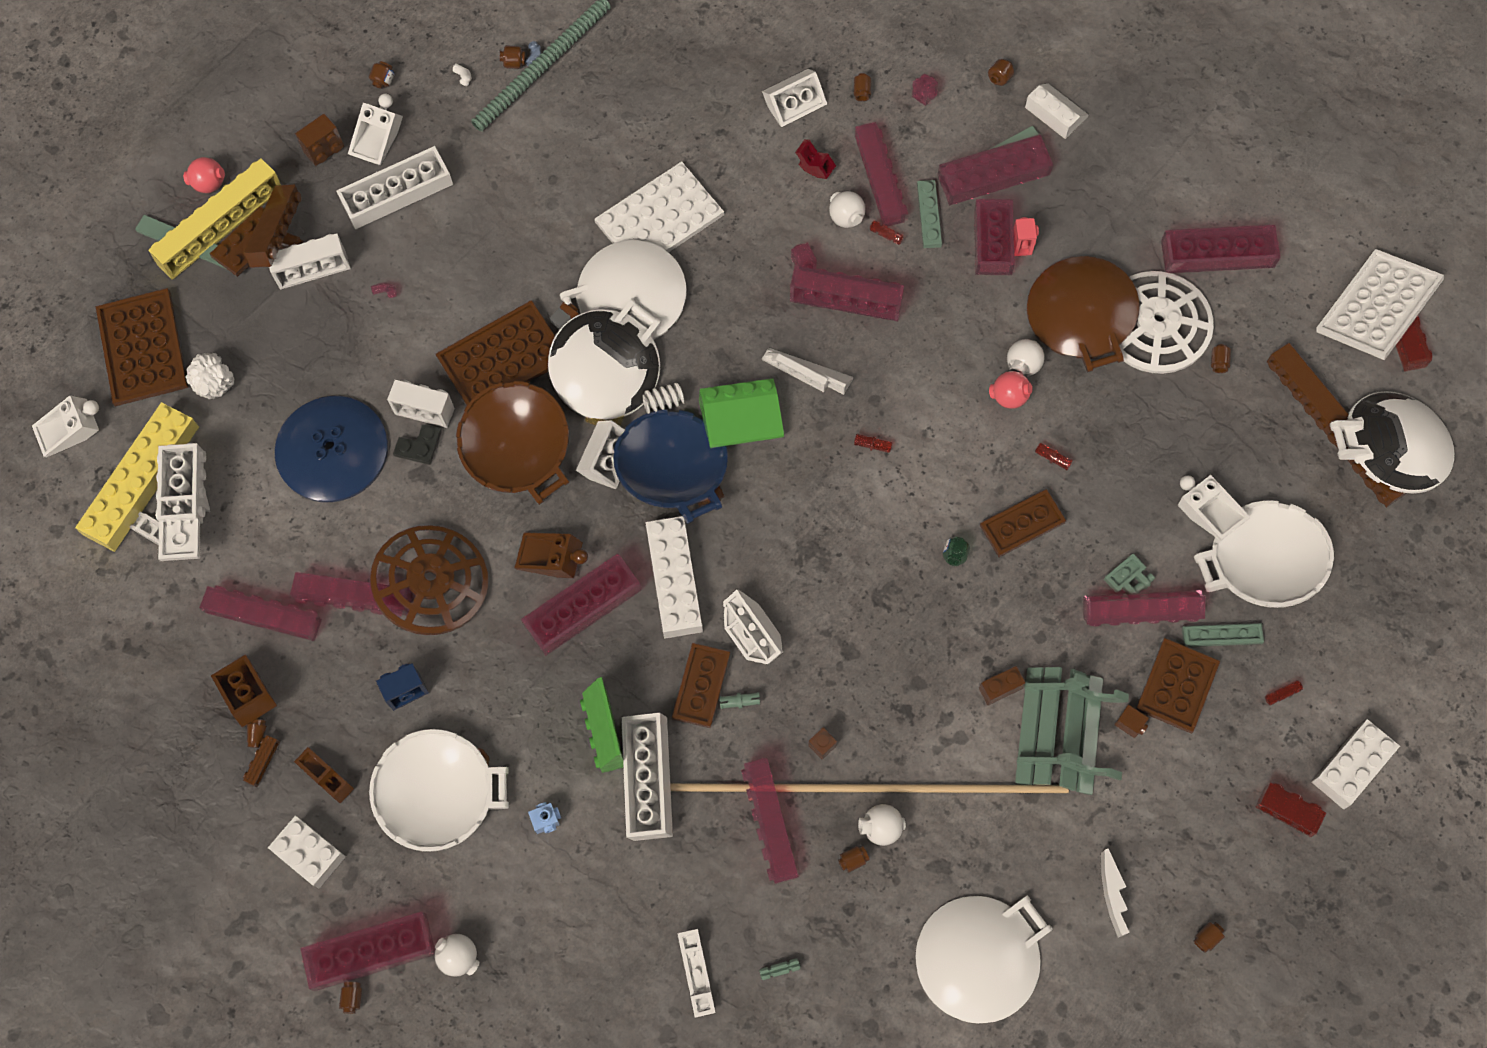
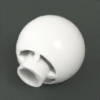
[829,191,865,228]
[1007,339,1044,377]
[858,804,906,846]
[435,934,479,977]

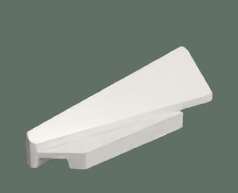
[762,348,853,395]

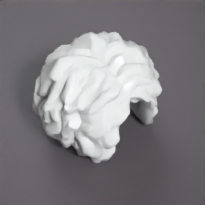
[186,353,234,399]

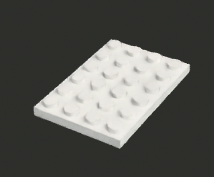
[595,161,724,252]
[1316,249,1444,360]

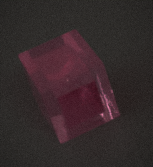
[791,243,817,275]

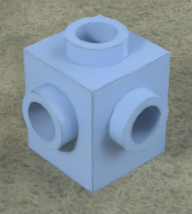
[528,802,561,834]

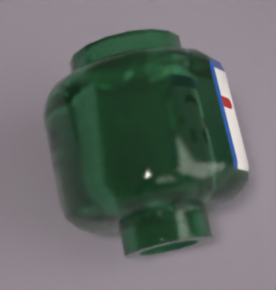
[943,537,970,566]

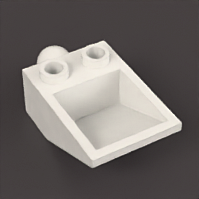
[348,94,403,165]
[32,395,99,457]
[1178,475,1250,541]

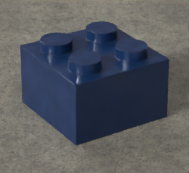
[376,663,429,711]

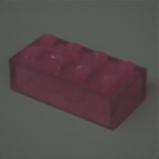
[974,199,1015,275]

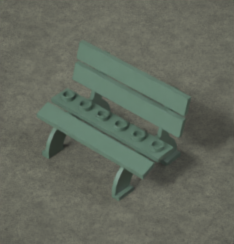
[1015,667,1129,795]

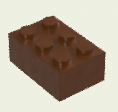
[211,654,277,727]

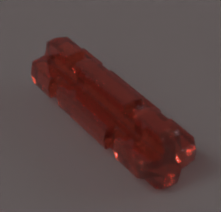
[870,221,904,245]
[1265,680,1303,705]

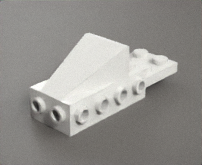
[156,443,210,561]

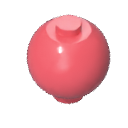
[183,157,225,193]
[989,371,1032,409]

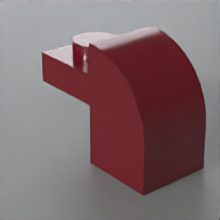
[795,139,836,179]

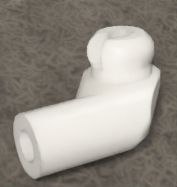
[453,64,472,86]

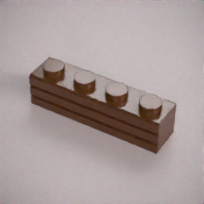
[243,735,280,787]

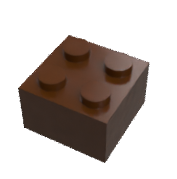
[295,114,344,166]

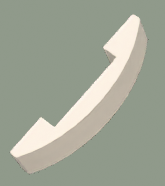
[677,929,715,1017]

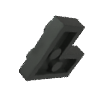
[393,424,441,465]

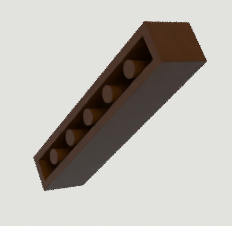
[244,185,301,268]

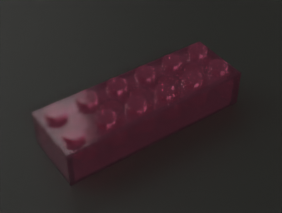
[937,134,1053,206]
[1161,225,1281,273]
[790,265,904,322]
[521,554,642,656]
[300,911,435,991]

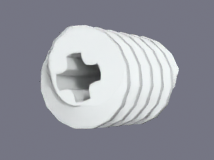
[643,383,684,414]

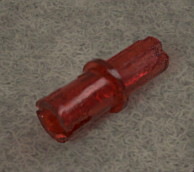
[854,434,892,453]
[1035,443,1073,470]

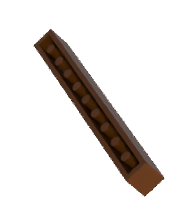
[1267,343,1407,508]

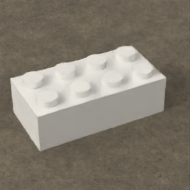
[269,234,350,290]
[1312,719,1400,809]

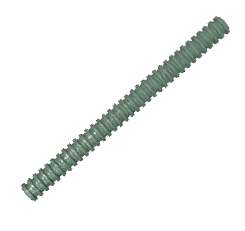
[471,0,611,132]

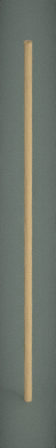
[670,783,1069,793]

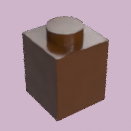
[1115,705,1149,738]
[808,728,837,760]

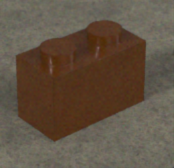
[979,666,1026,706]

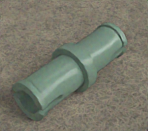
[719,692,760,709]

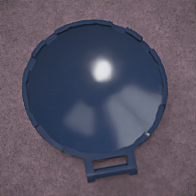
[613,410,728,524]

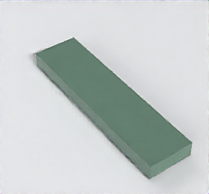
[1182,623,1264,647]

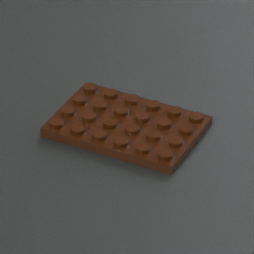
[95,288,189,407]
[435,300,555,405]

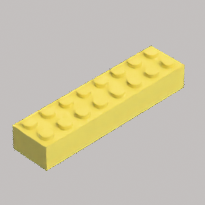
[149,159,281,280]
[75,402,199,552]

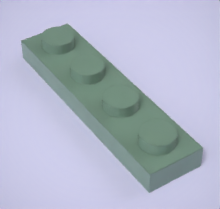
[917,180,942,248]

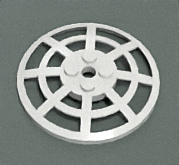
[1120,271,1214,374]

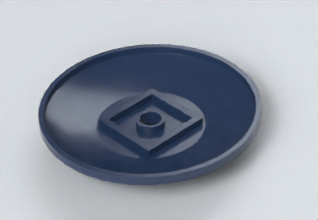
[275,396,388,502]

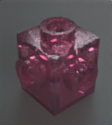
[912,73,938,106]

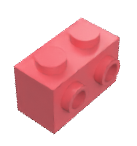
[1011,217,1039,256]

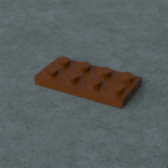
[209,206,264,277]
[980,489,1066,557]
[672,643,730,728]

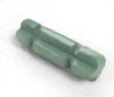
[759,959,800,980]

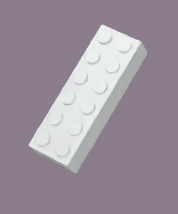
[337,146,453,229]
[646,516,703,639]
[622,713,673,841]

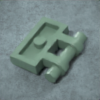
[1104,554,1155,603]

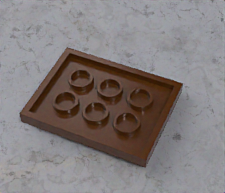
[1136,638,1220,734]

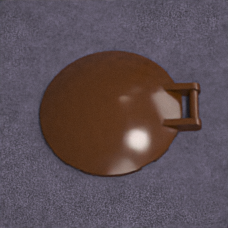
[1027,256,1139,372]
[456,381,570,505]

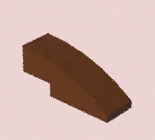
[294,747,354,804]

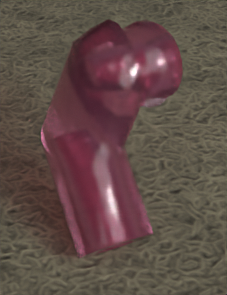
[371,283,397,298]

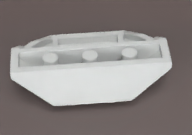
[723,589,783,664]

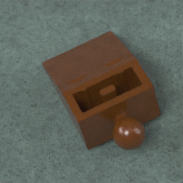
[514,533,588,579]

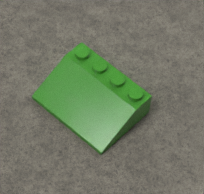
[699,378,784,448]
[580,677,624,773]

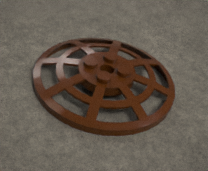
[370,525,488,635]

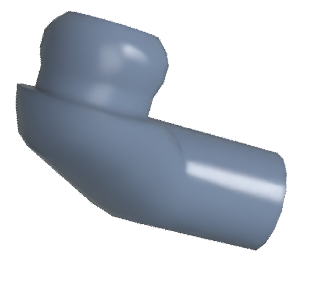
[524,41,541,66]

